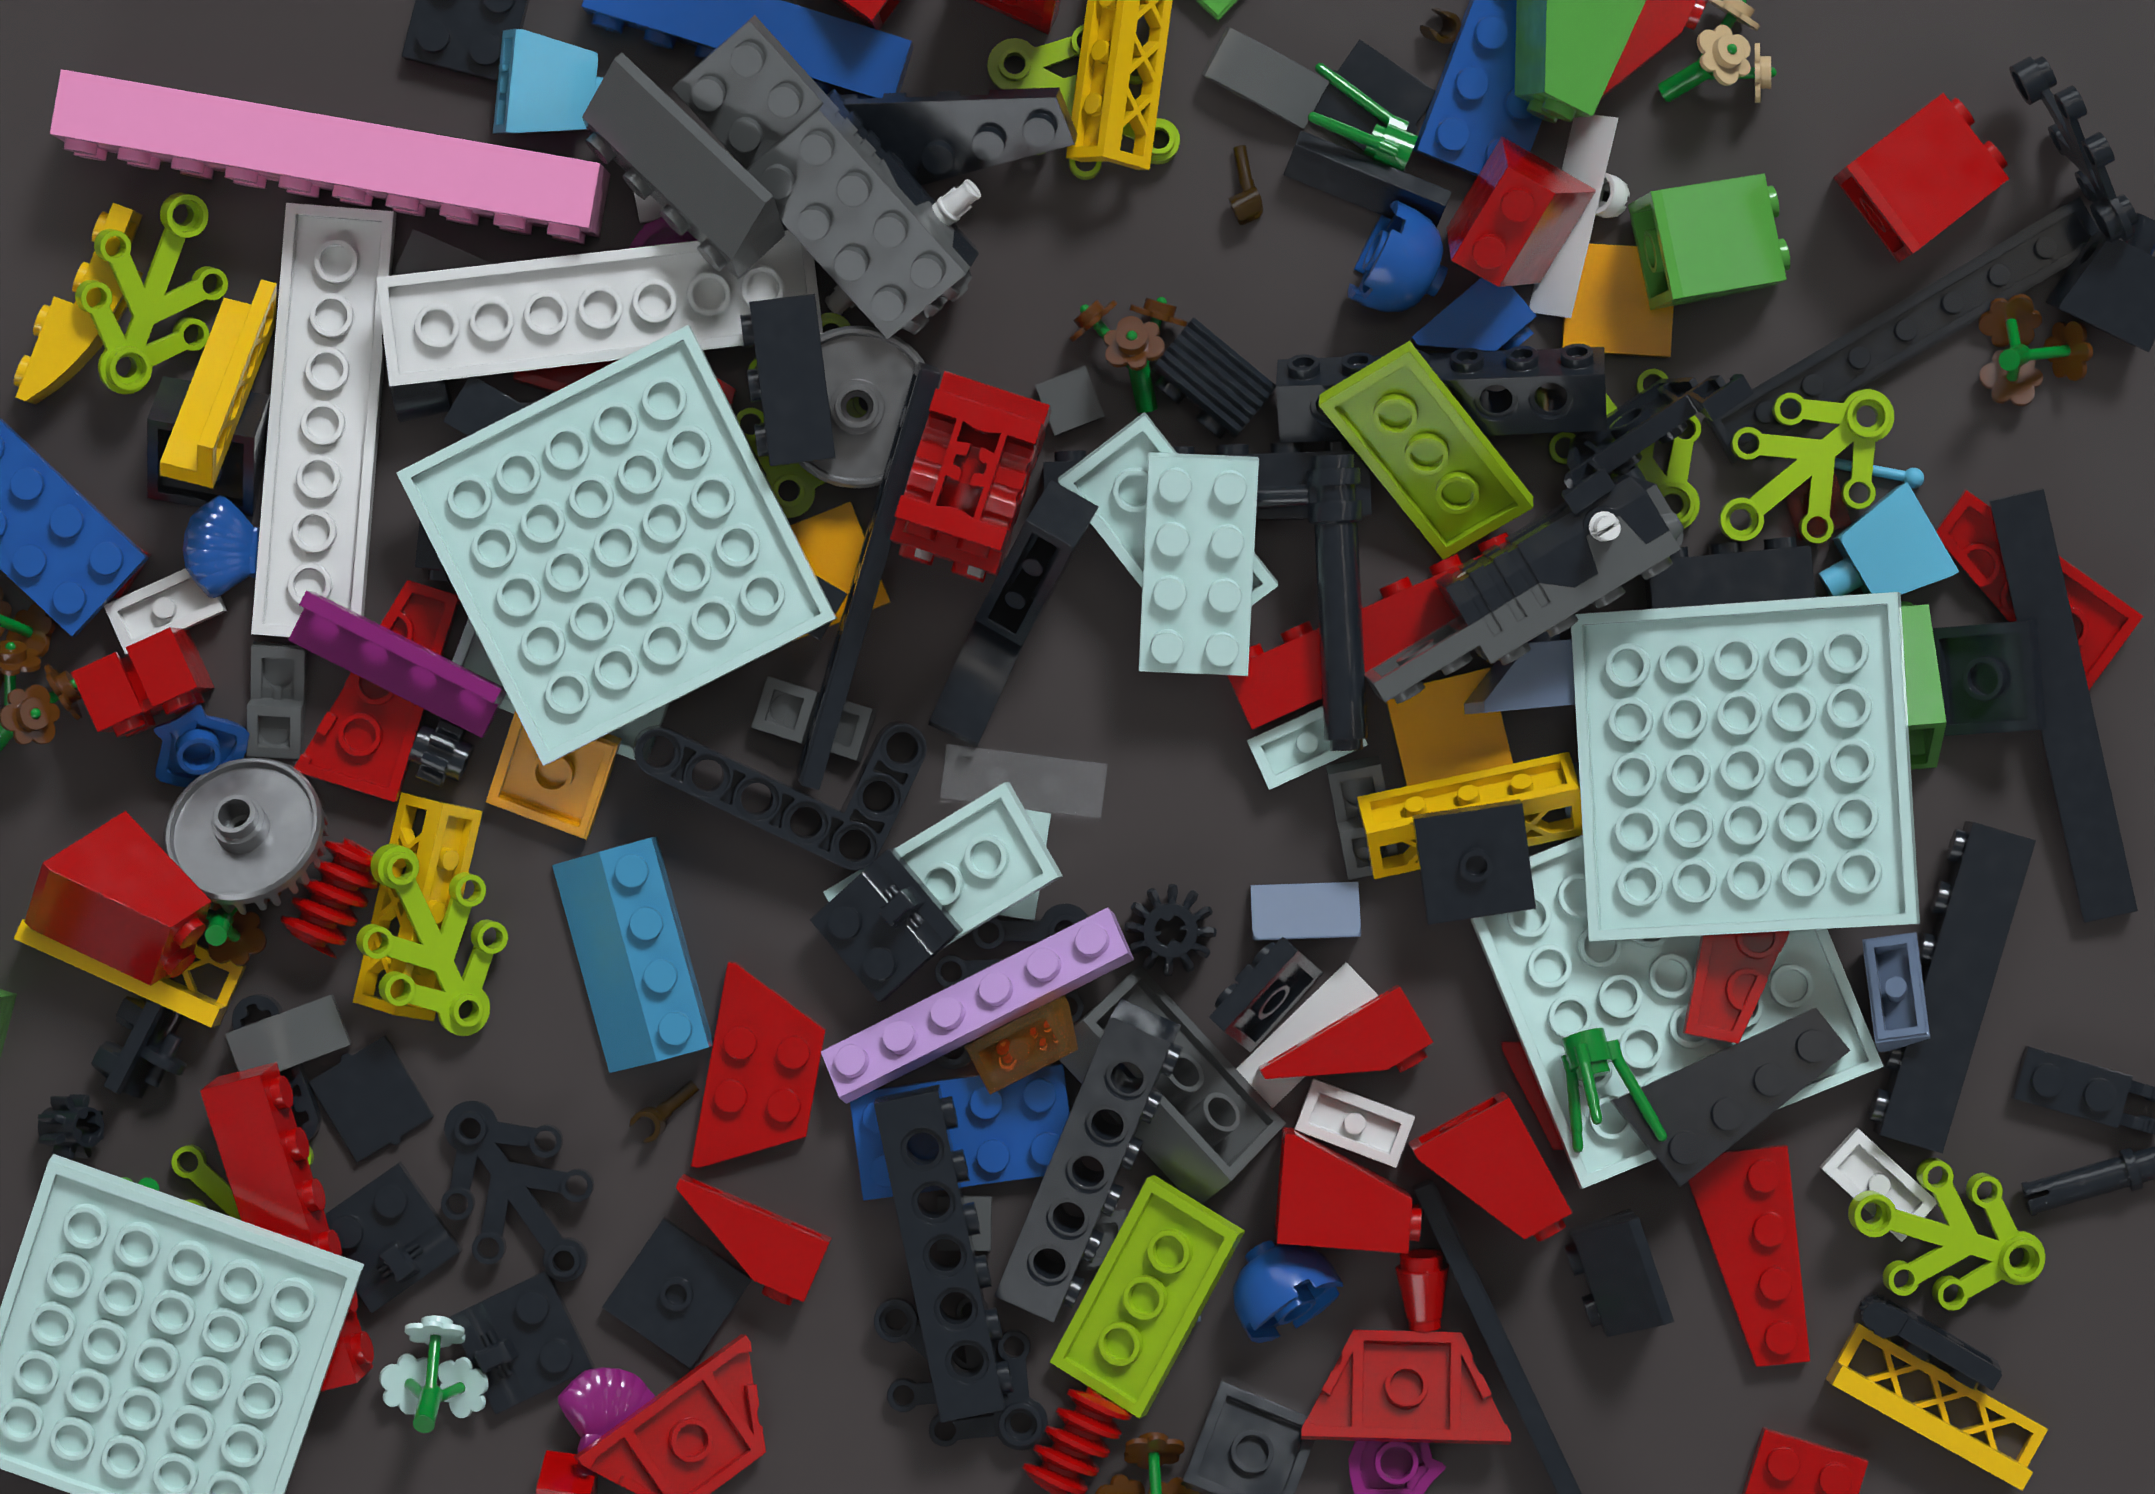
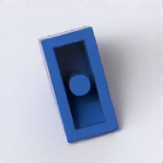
[1409,278,1537,352]

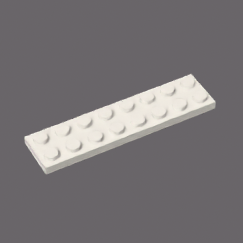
[251,203,397,637]
[376,230,823,386]

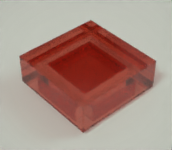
[1784,473,1852,541]

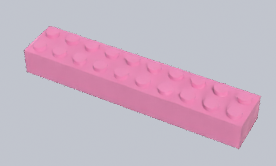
[50,69,610,244]

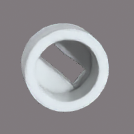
[1596,173,1630,218]

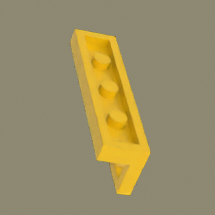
[1066,0,1173,170]
[160,280,277,488]
[1357,752,1583,879]
[353,792,483,1021]
[14,919,246,1028]
[1826,1323,2048,1491]

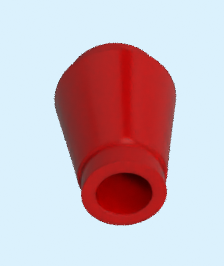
[1395,1248,1449,1332]

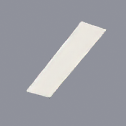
[1529,115,1618,318]
[1236,962,1378,1108]

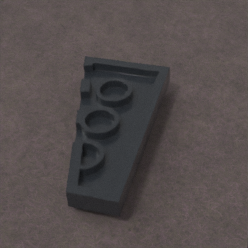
[841,87,1078,185]
[1610,1008,1850,1187]

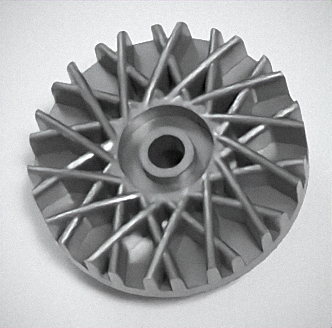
[799,326,930,488]
[164,758,329,915]

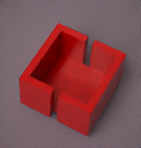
[71,627,215,738]

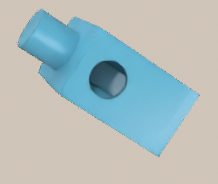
[493,29,604,134]
[1818,482,1959,597]

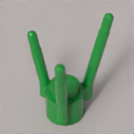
[1308,63,1418,171]
[1561,1028,1667,1153]

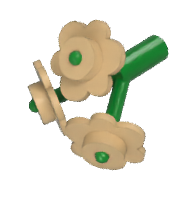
[1658,0,1777,103]

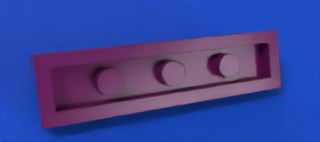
[288,591,506,738]

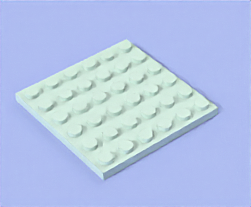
[397,325,837,766]
[1571,592,1920,942]
[1471,835,1883,1189]
[0,1154,364,1494]

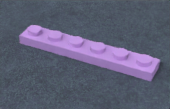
[821,907,1134,1104]

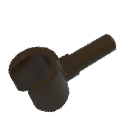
[1420,8,1462,44]
[1228,145,1264,225]
[629,1080,699,1143]

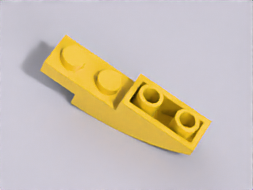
[13,203,143,404]

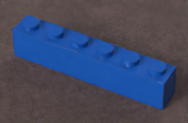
[581,0,914,99]

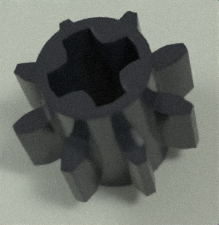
[408,719,475,787]
[37,1094,104,1160]

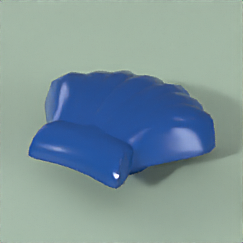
[183,495,260,598]
[153,705,250,787]

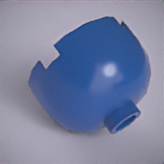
[1348,201,1448,312]
[1233,1240,1343,1343]

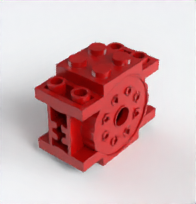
[890,371,1052,583]

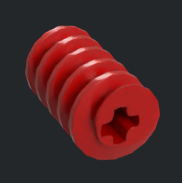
[280,837,380,959]
[1022,1385,1133,1494]

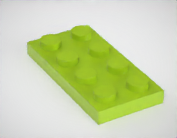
[1319,341,1533,560]
[1050,1175,1245,1419]

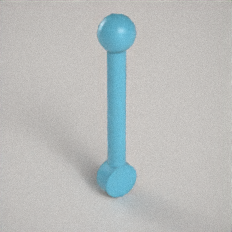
[1834,458,1924,489]

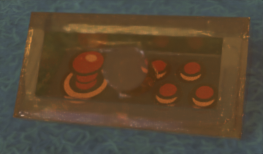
[965,995,1078,1095]

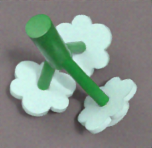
[379,1315,488,1433]

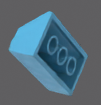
[552,836,713,1073]

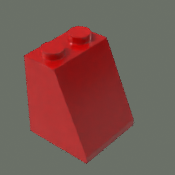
[1833,92,2010,263]
[1446,137,1596,287]
[24,811,212,986]
[1408,1091,1572,1242]
[1274,1127,1422,1254]

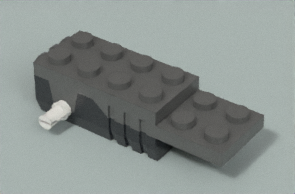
[672,15,981,339]
[1365,465,1684,704]

